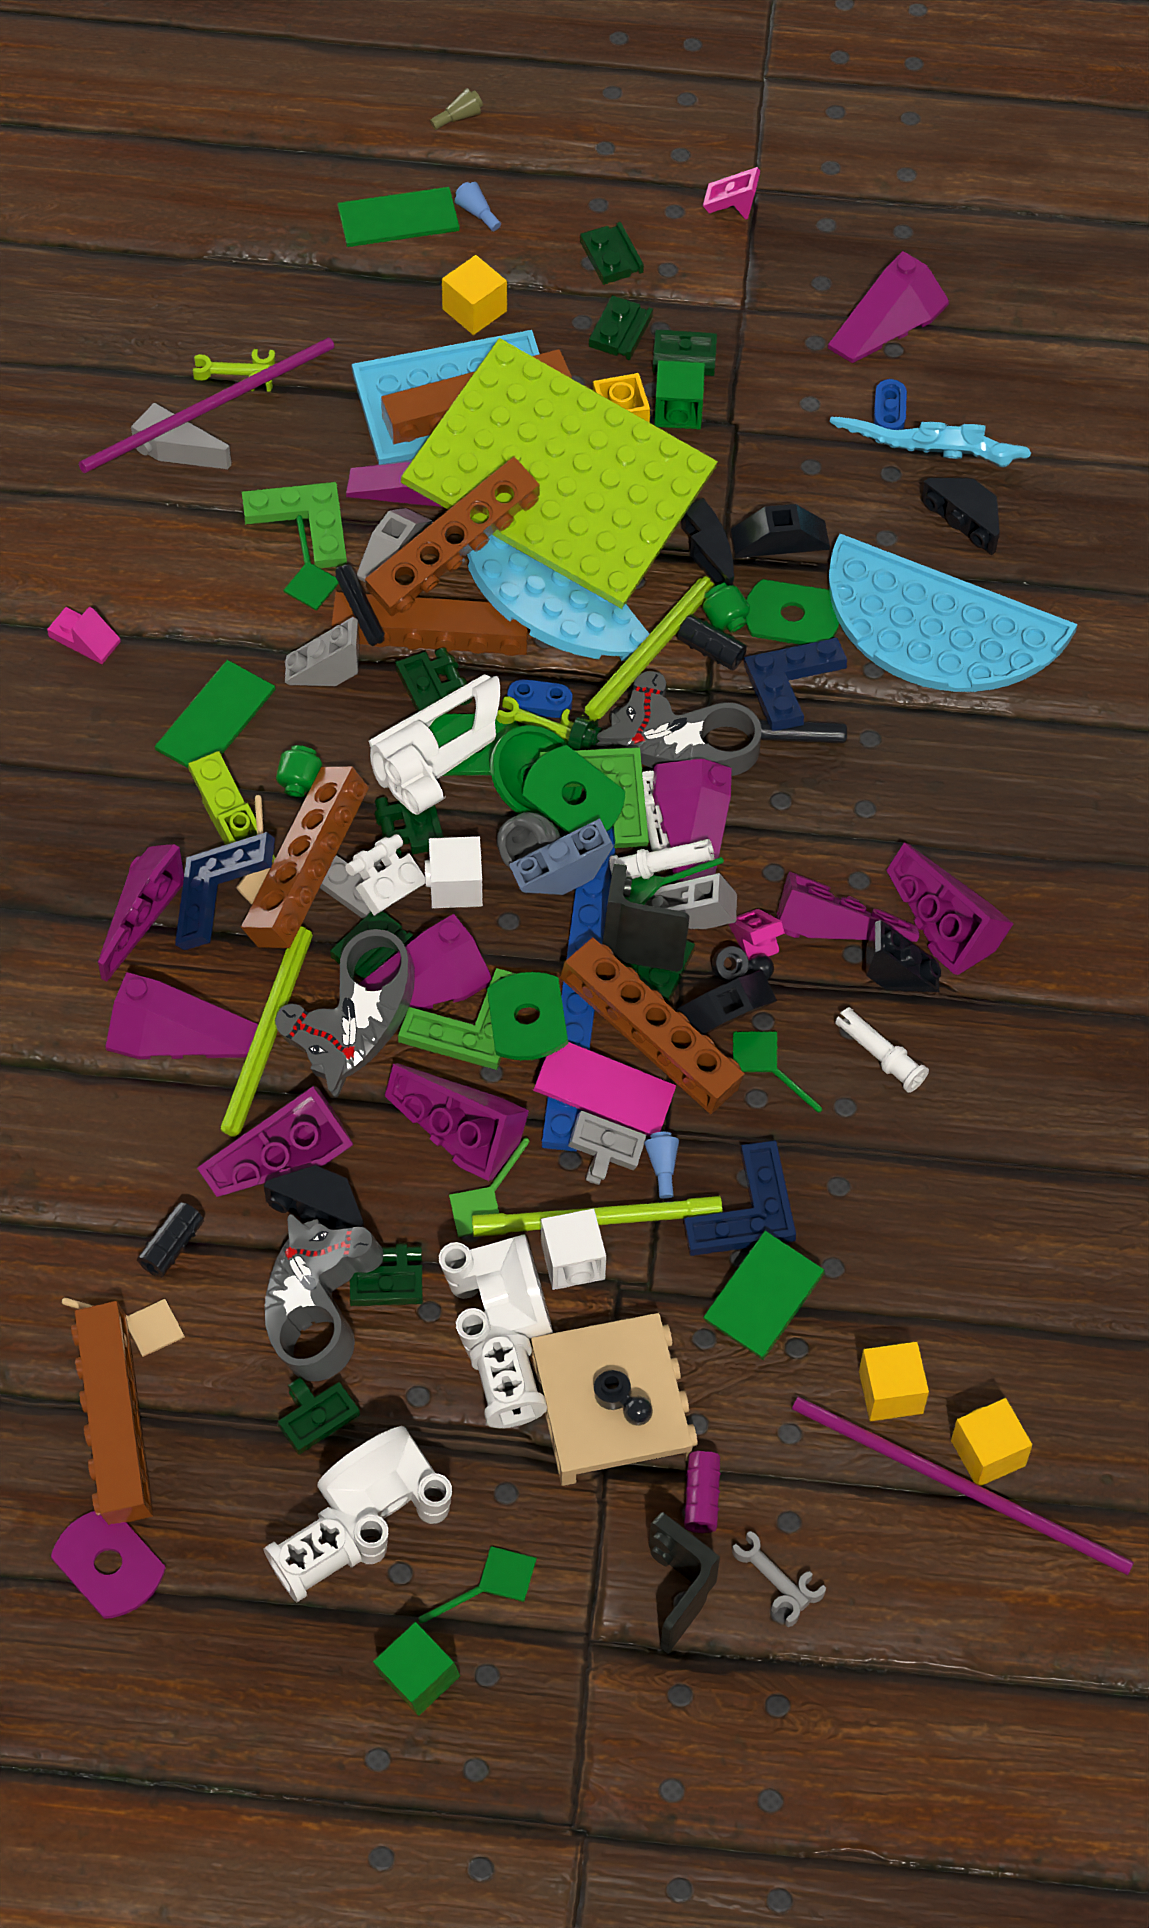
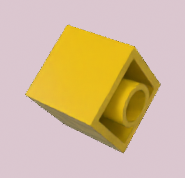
[442,255,507,335]
[593,373,650,423]
[859,1342,929,1421]
[951,1398,1032,1486]

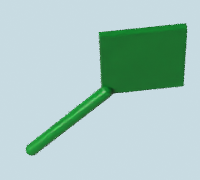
[283,515,339,611]
[624,857,724,905]
[733,1032,822,1113]
[418,1546,537,1623]

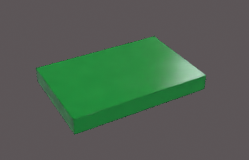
[703,1231,825,1360]

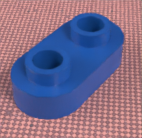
[874,379,907,430]
[507,680,573,718]

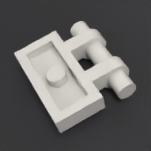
[345,834,426,915]

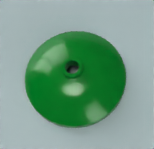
[490,725,582,821]

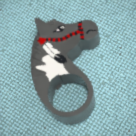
[597,671,762,776]
[275,929,415,1098]
[265,1214,383,1381]

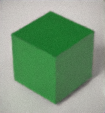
[654,360,705,429]
[373,1622,460,1716]

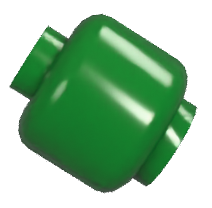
[702,583,750,633]
[276,745,323,797]

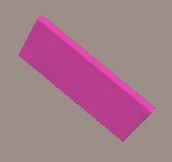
[533,1042,676,1138]

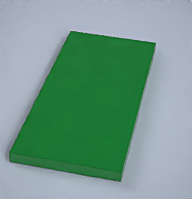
[337,187,460,247]
[155,660,276,768]

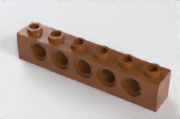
[365,456,540,617]
[241,766,369,948]
[560,937,745,1115]

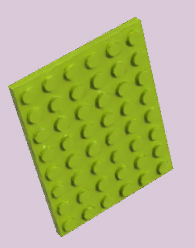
[401,338,718,609]

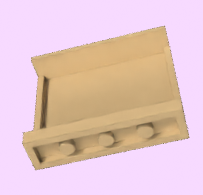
[531,1313,698,1486]

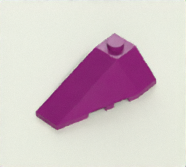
[828,251,949,363]
[98,844,184,982]
[358,914,492,1011]

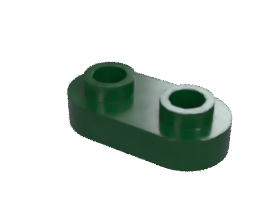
[567,715,602,750]

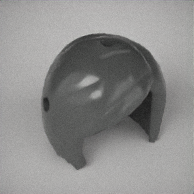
[497,812,561,869]

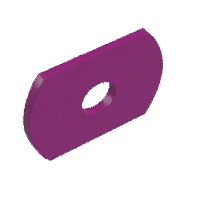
[51,1511,166,1619]

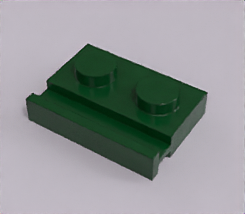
[580,222,644,285]
[589,295,653,360]
[653,330,717,376]
[330,911,413,980]

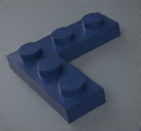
[744,638,847,732]
[175,832,275,951]
[684,1140,796,1256]

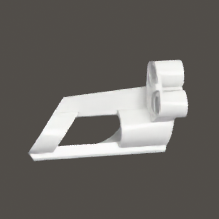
[369,674,500,815]

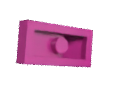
[703,167,761,220]
[47,607,121,664]
[729,909,785,960]

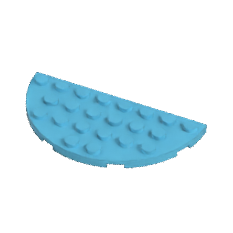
[828,534,1078,692]
[467,535,649,661]

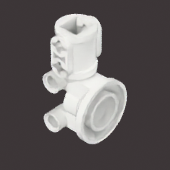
[439,1234,553,1428]
[263,1426,452,1603]

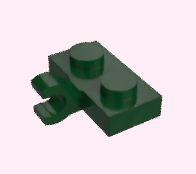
[278,1377,360,1455]

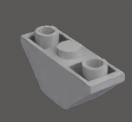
[357,508,433,582]
[285,617,359,686]

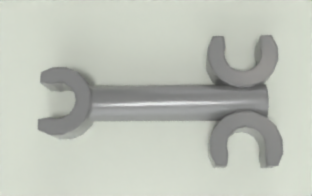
[732,1531,826,1627]

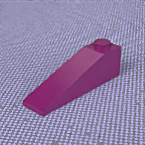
[346,459,442,507]
[653,758,732,883]
[886,843,1014,975]
[776,872,920,942]
[106,972,259,1059]
[385,1063,529,1181]
[197,1086,354,1197]

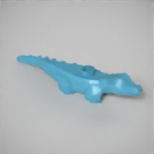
[830,417,1031,467]

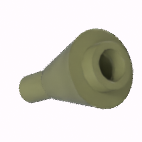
[430,88,483,130]

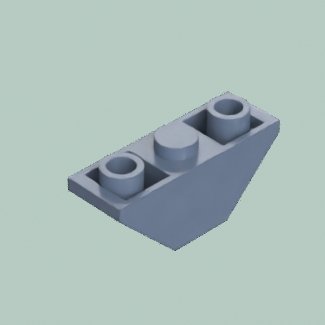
[509,818,614,895]

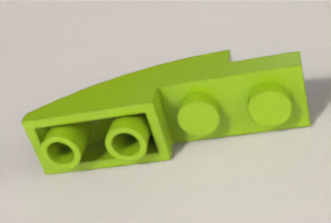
[188,751,275,864]

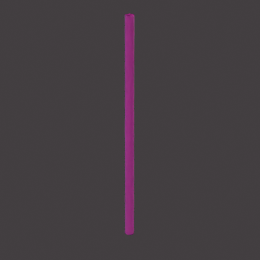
[79,337,334,473]
[792,1396,1134,1575]

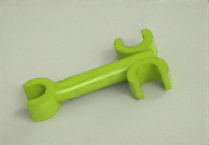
[193,349,276,392]
[496,697,585,743]

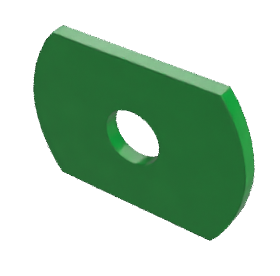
[745,579,840,645]
[428,714,519,776]
[522,745,625,834]
[487,972,568,1060]

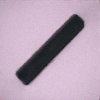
[335,564,385,646]
[750,720,847,743]

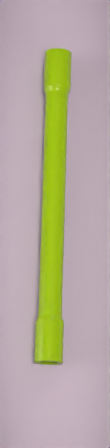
[472,1196,722,1237]

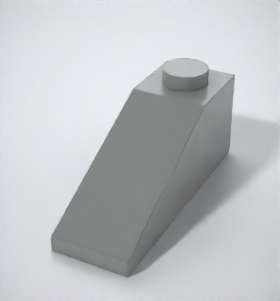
[131,403,231,469]
[644,873,737,929]

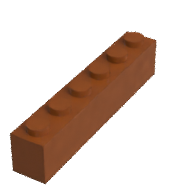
[381,349,572,445]
[332,592,529,656]
[71,1301,153,1525]

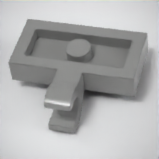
[320,855,384,919]
[568,1111,646,1185]

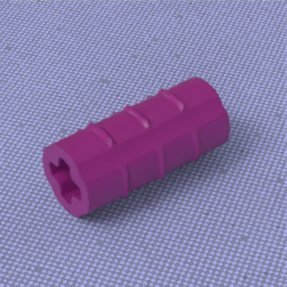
[684,1451,721,1533]

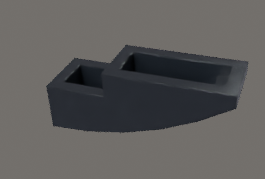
[681,498,734,586]

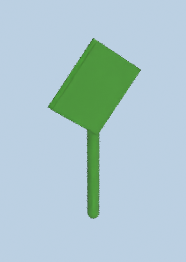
[449,1138,530,1237]

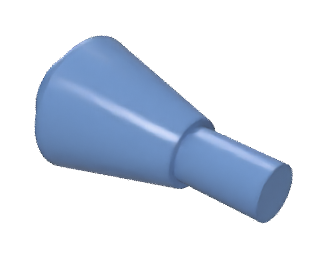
[455,182,501,232]
[644,1132,679,1199]

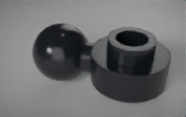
[712,946,774,981]
[594,1370,653,1426]

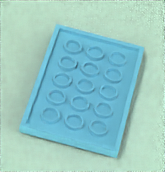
[351,330,540,465]

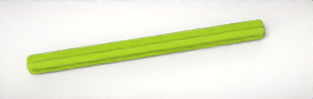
[585,576,715,721]
[221,926,313,1137]

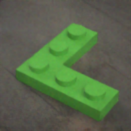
[242,482,347,568]
[539,747,649,848]
[398,968,519,1070]

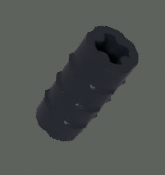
[677,614,747,671]
[137,1202,204,1278]

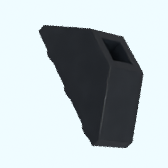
[921,478,1000,555]
[730,504,830,558]
[866,920,941,992]
[675,970,777,1035]
[264,1165,364,1230]

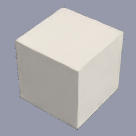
[425,836,483,908]
[541,1208,606,1290]

